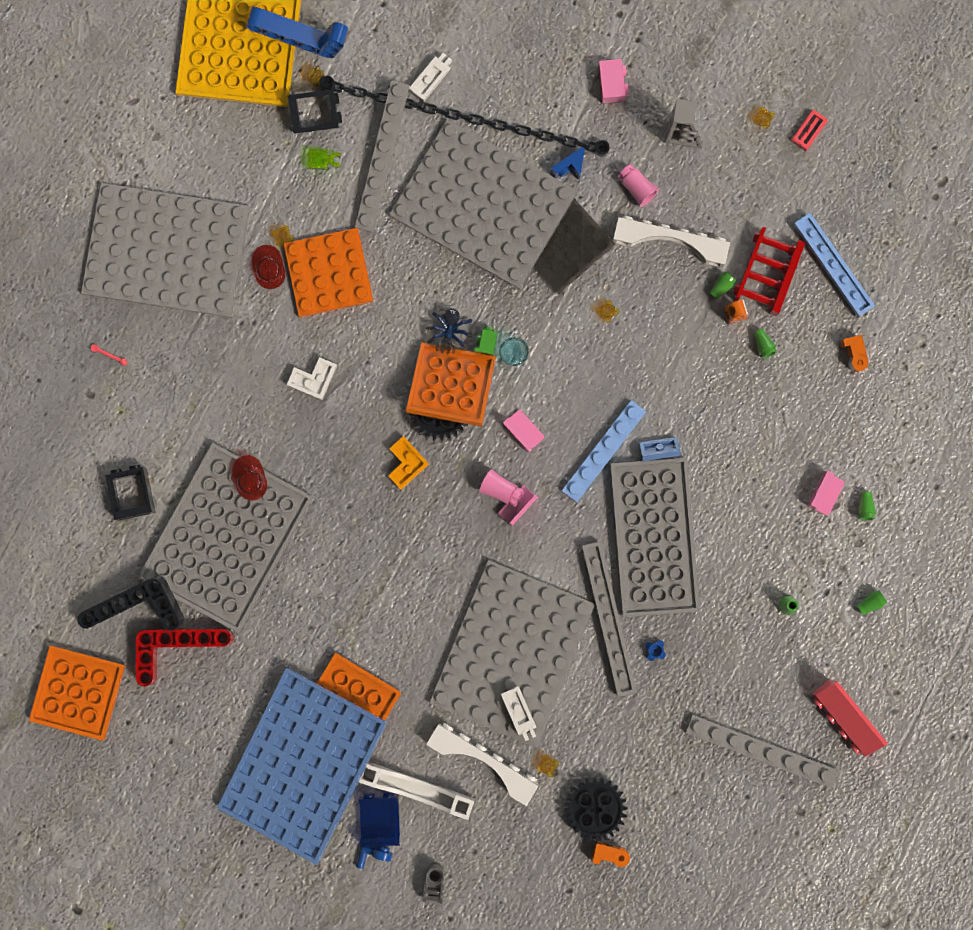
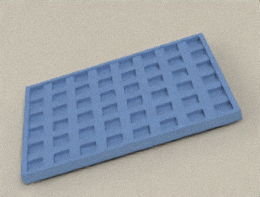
[217,668,388,865]

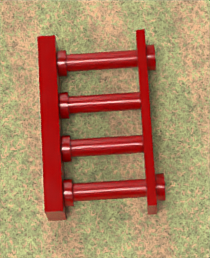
[733,227,805,316]

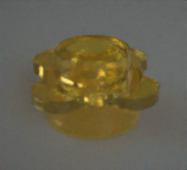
[307,66,324,88]
[753,106,775,129]
[272,225,294,247]
[596,300,619,323]
[537,754,559,777]

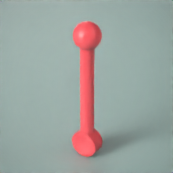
[91,344,127,366]

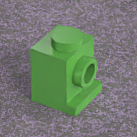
[475,327,498,356]

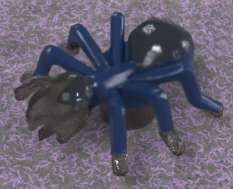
[426,308,473,355]

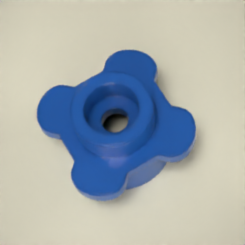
[645,640,666,661]

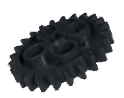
[409,413,468,443]
[564,776,628,842]

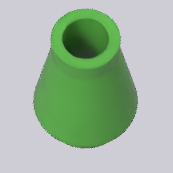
[709,271,736,300]
[754,329,777,359]
[857,492,877,521]
[857,590,887,615]
[779,596,798,615]

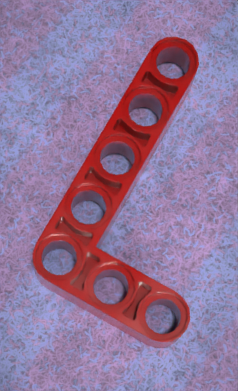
[136,629,234,687]

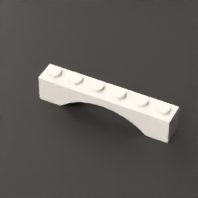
[612,216,730,268]
[426,722,539,806]
[359,762,475,820]

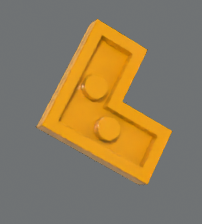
[388,436,430,490]

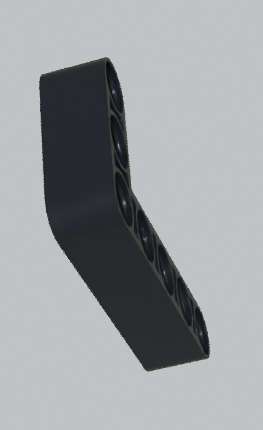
[77,576,184,631]

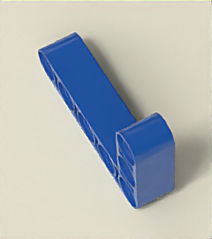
[246,7,348,58]

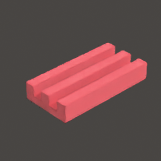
[791,109,828,151]

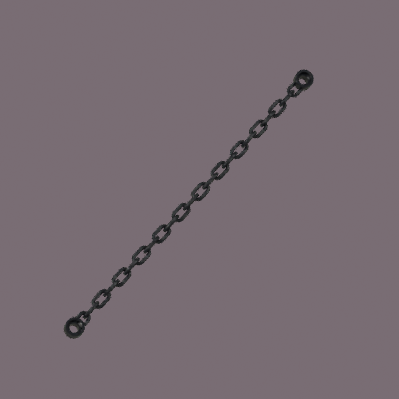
[319,76,610,157]

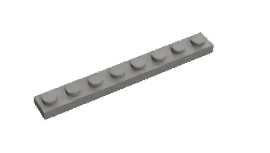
[355,80,410,233]
[582,541,637,697]
[685,715,839,788]

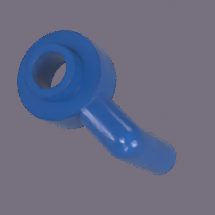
[356,845,393,869]

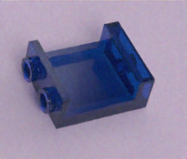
[359,792,401,847]

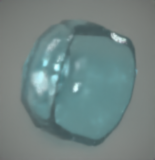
[499,337,529,366]

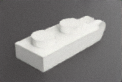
[409,53,452,102]
[501,686,537,741]

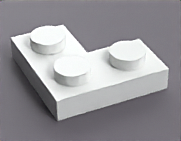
[287,357,337,400]

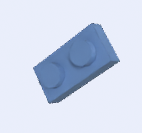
[639,437,681,461]

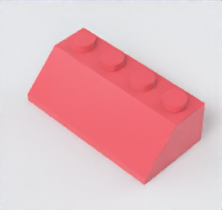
[812,679,888,757]

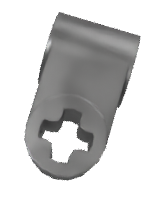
[423,863,444,904]

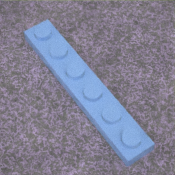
[793,213,875,317]
[562,400,646,503]

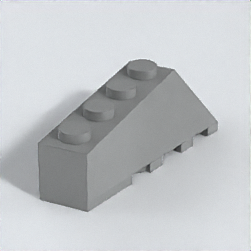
[665,97,703,149]

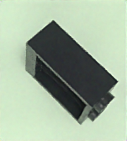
[288,89,342,134]
[105,465,156,521]

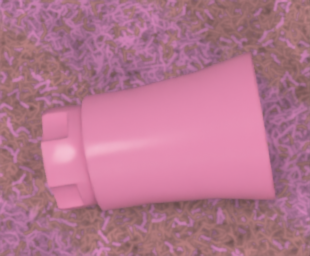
[618,164,660,207]
[479,469,524,507]

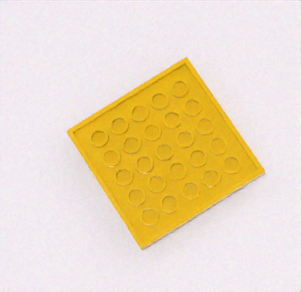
[175,0,302,107]

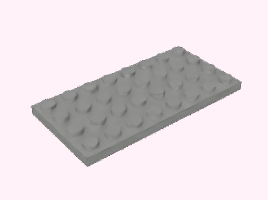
[610,458,700,617]

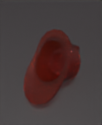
[252,245,286,289]
[232,455,268,501]

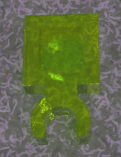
[308,149,341,170]

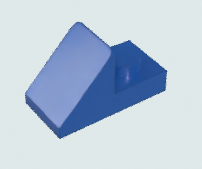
[551,147,585,180]

